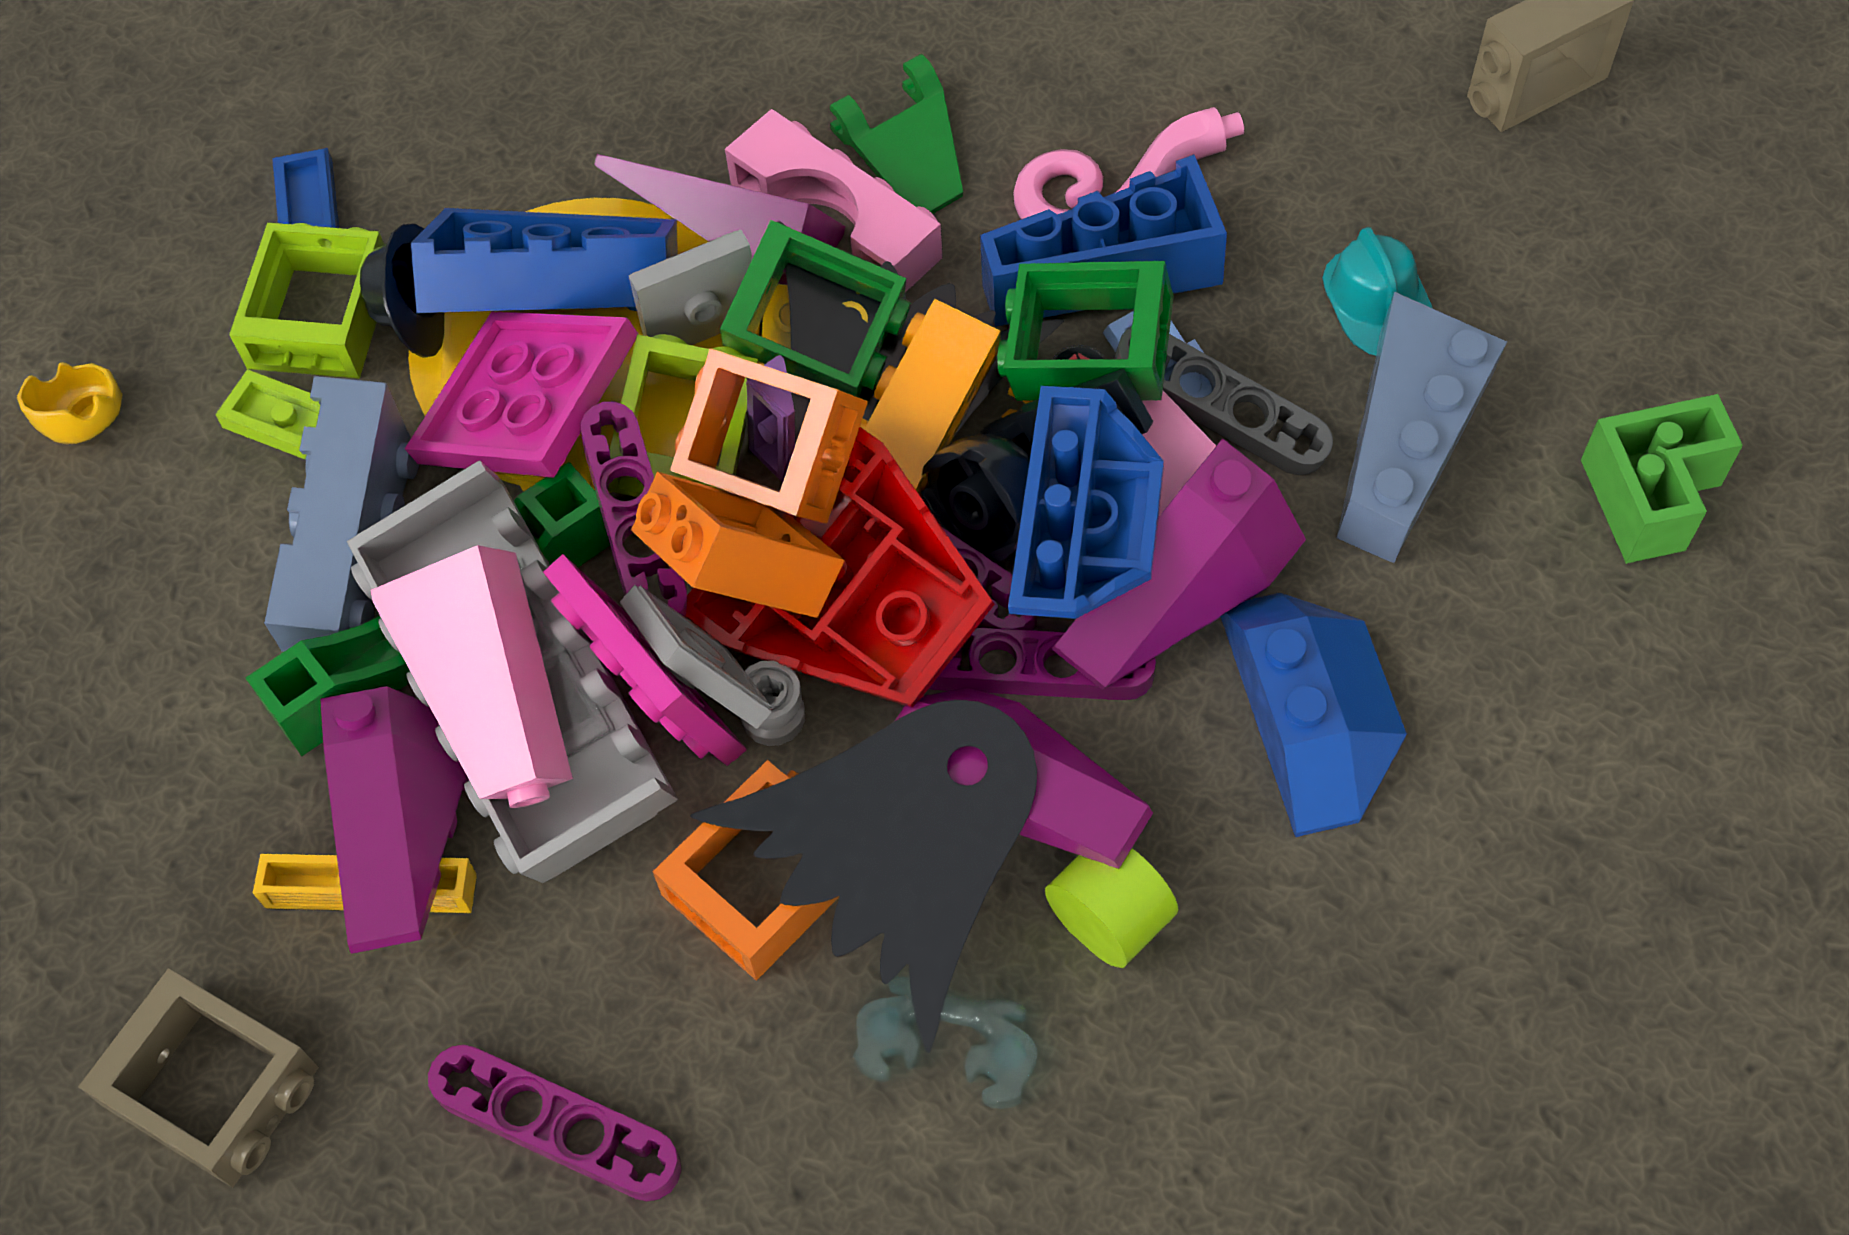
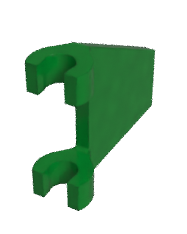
[830,54,963,214]

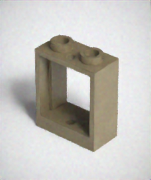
[1467,0,1634,132]
[78,968,319,1188]

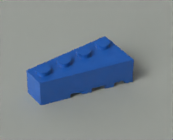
[980,154,1227,327]
[411,208,678,313]

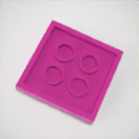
[405,311,639,478]
[543,554,747,766]

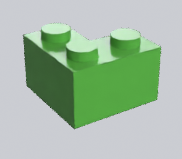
[1581,394,1743,564]

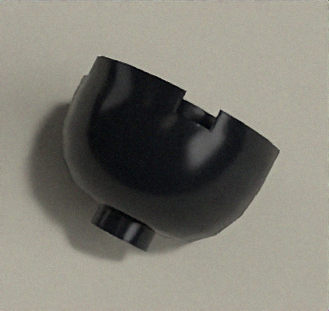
[921,434,1030,562]

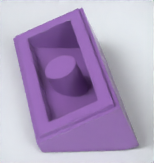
[746,355,795,483]

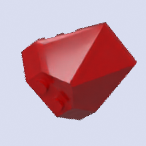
[686,427,995,708]

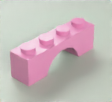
[725,109,942,292]

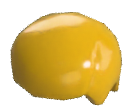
[17,362,123,444]

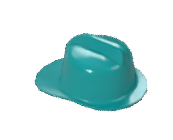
[1322,227,1432,356]

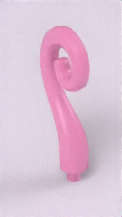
[1013,107,1244,219]

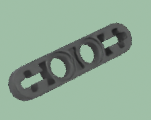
[1114,327,1333,475]

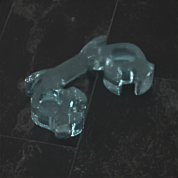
[853,976,1037,1109]

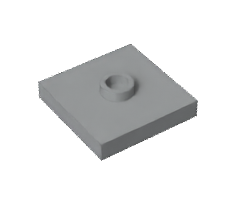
[628,230,752,345]
[620,585,772,729]

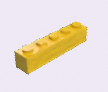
[253,854,477,913]

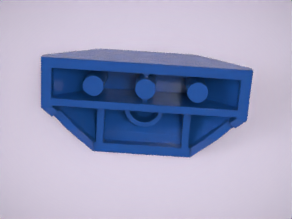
[1008,386,1164,619]
[1220,593,1407,837]

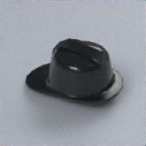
[360,223,444,358]

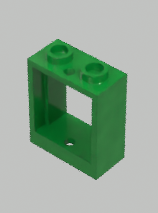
[720,220,912,398]
[997,261,1174,401]

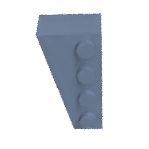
[1336,292,1507,563]
[264,376,419,652]

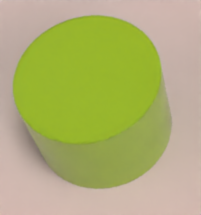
[1045,848,1178,968]

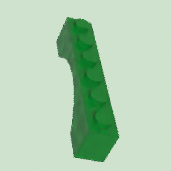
[245,462,610,757]

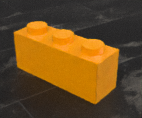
[860,298,1001,497]

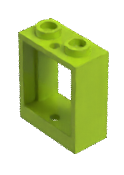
[229,222,384,379]
[607,334,758,497]

